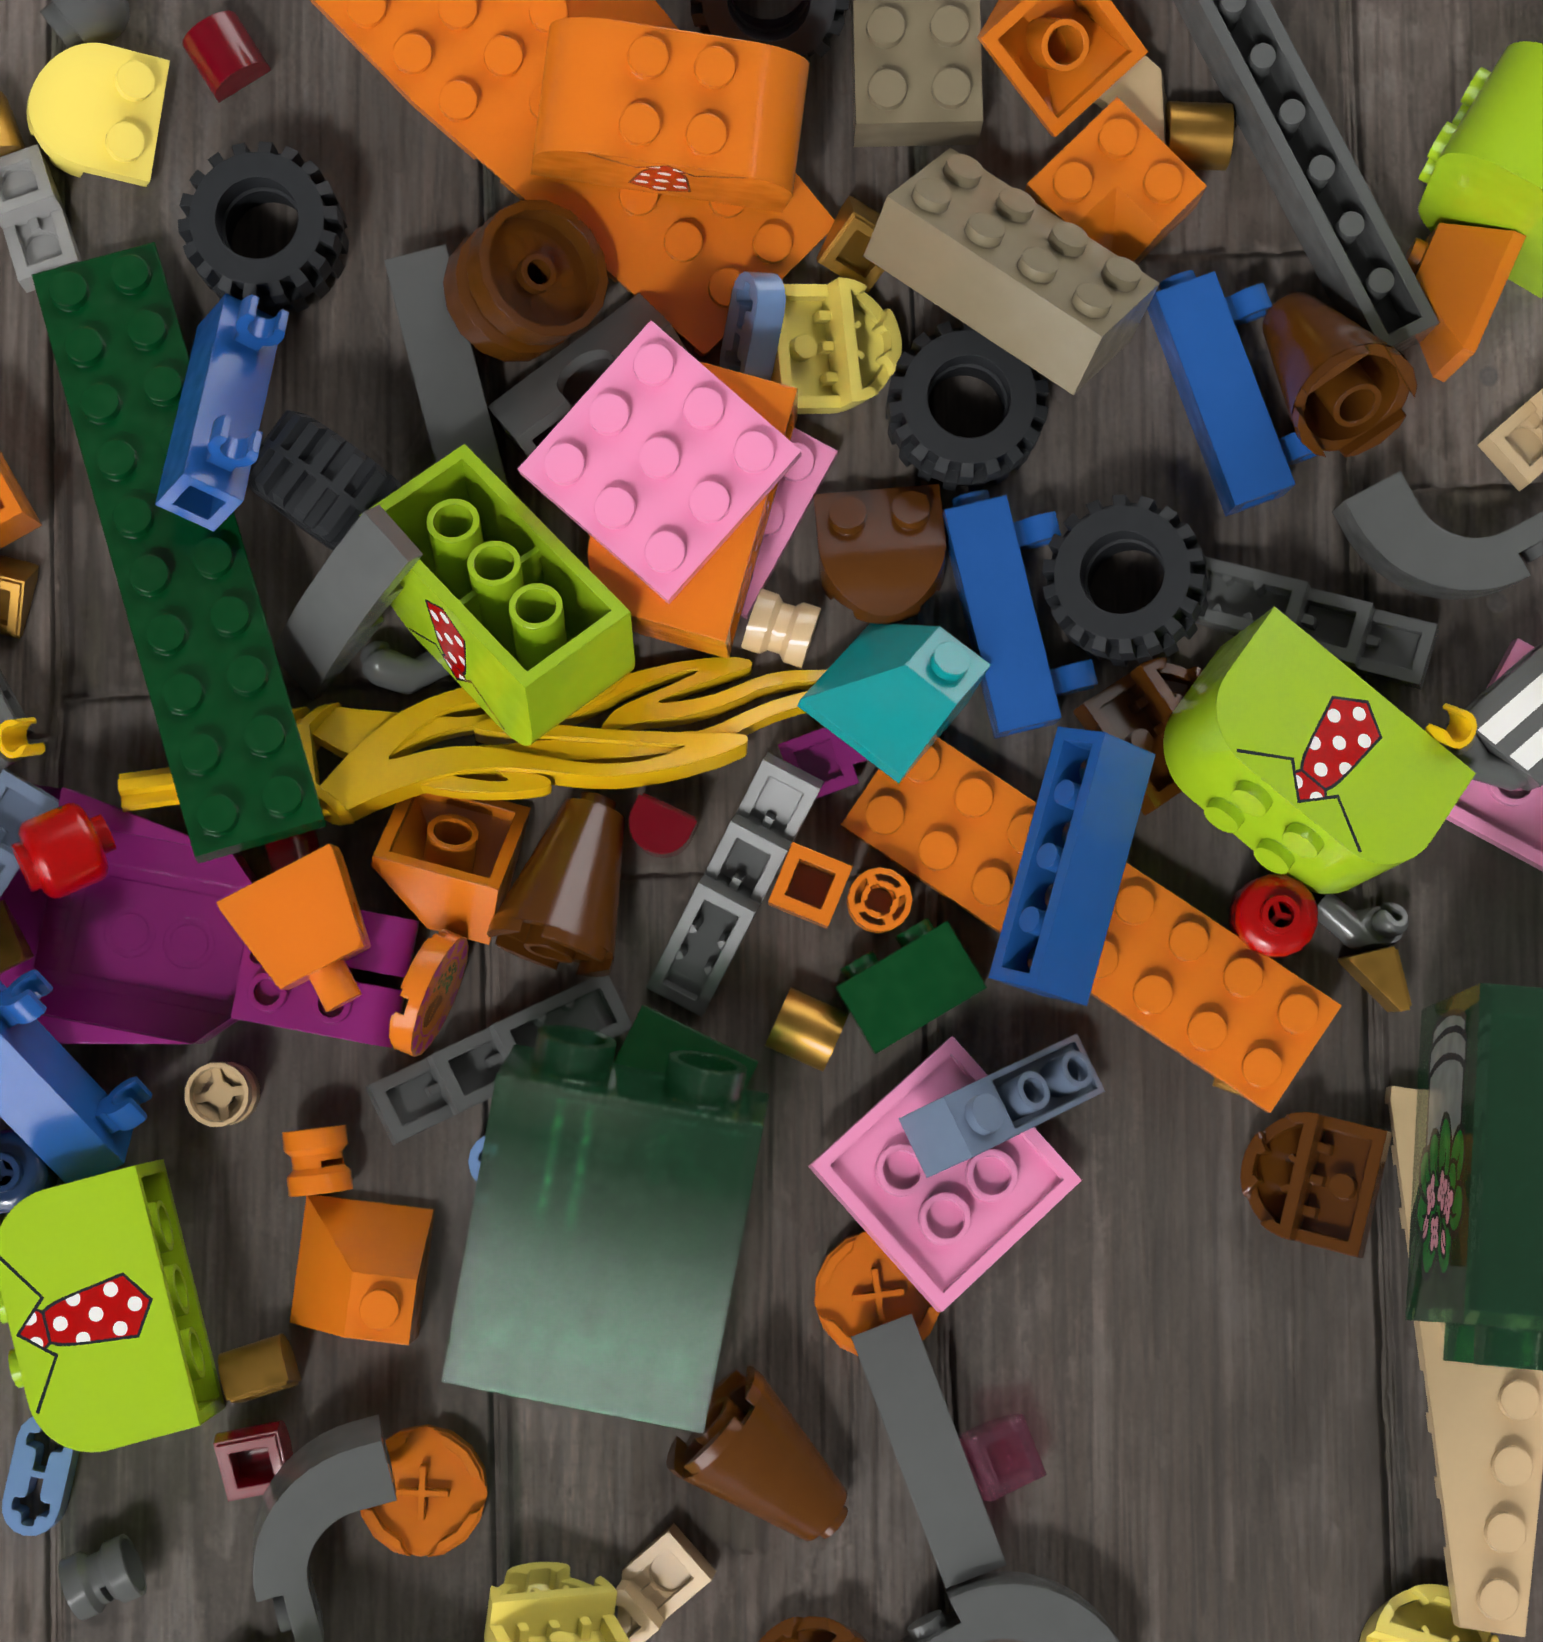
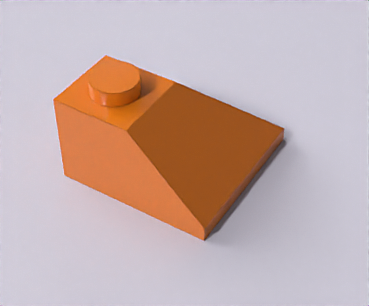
[977,0,1148,137]
[1405,223,1526,382]
[371,793,531,945]
[290,1195,435,1346]

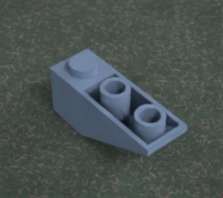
[898,1034,1105,1178]

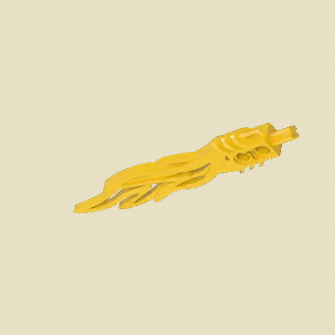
[118,657,827,826]

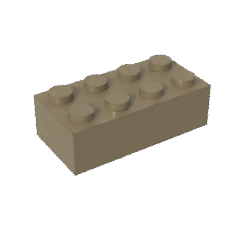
[850,0,983,147]
[863,147,1160,395]

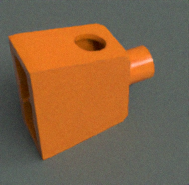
[216,844,371,1013]

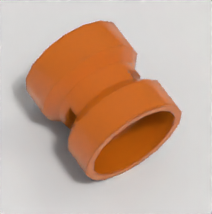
[846,867,913,934]
[282,1125,353,1197]

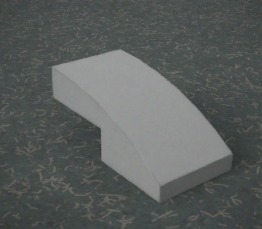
[0,144,82,293]

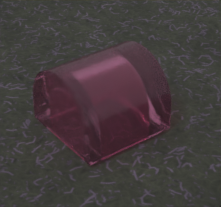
[959,1414,1047,1501]

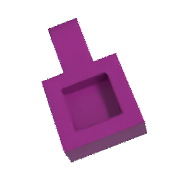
[778,727,869,799]

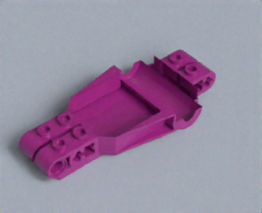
[0,784,420,1048]

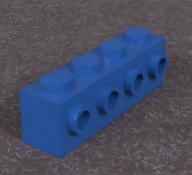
[988,726,1156,1006]

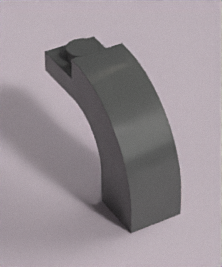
[1332,471,1543,600]
[253,1414,397,1642]
[900,1571,1120,1642]

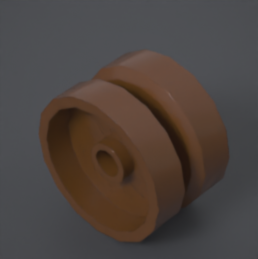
[443,200,608,362]

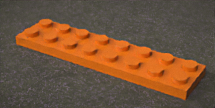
[841,738,1342,1113]

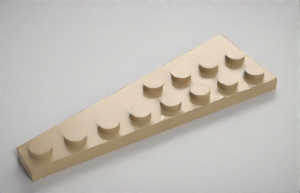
[1385,1086,1543,1637]

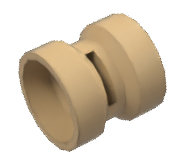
[741,588,821,668]
[185,1062,260,1127]

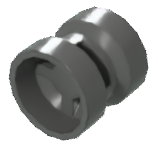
[58,1534,147,1621]

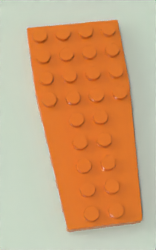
[310,0,835,357]

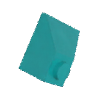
[797,623,991,783]

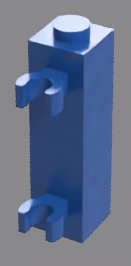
[1147,270,1319,517]
[155,293,289,532]
[943,490,1098,739]
[0,969,153,1184]

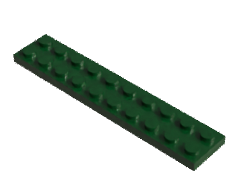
[31,242,327,864]

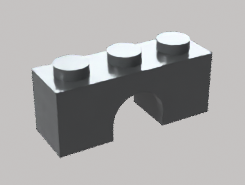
[487,293,688,459]

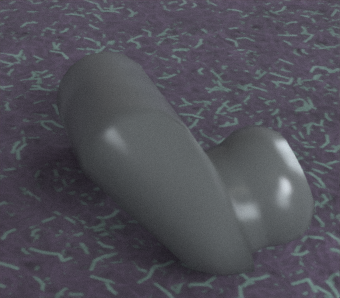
[360,640,450,695]
[1316,894,1409,950]

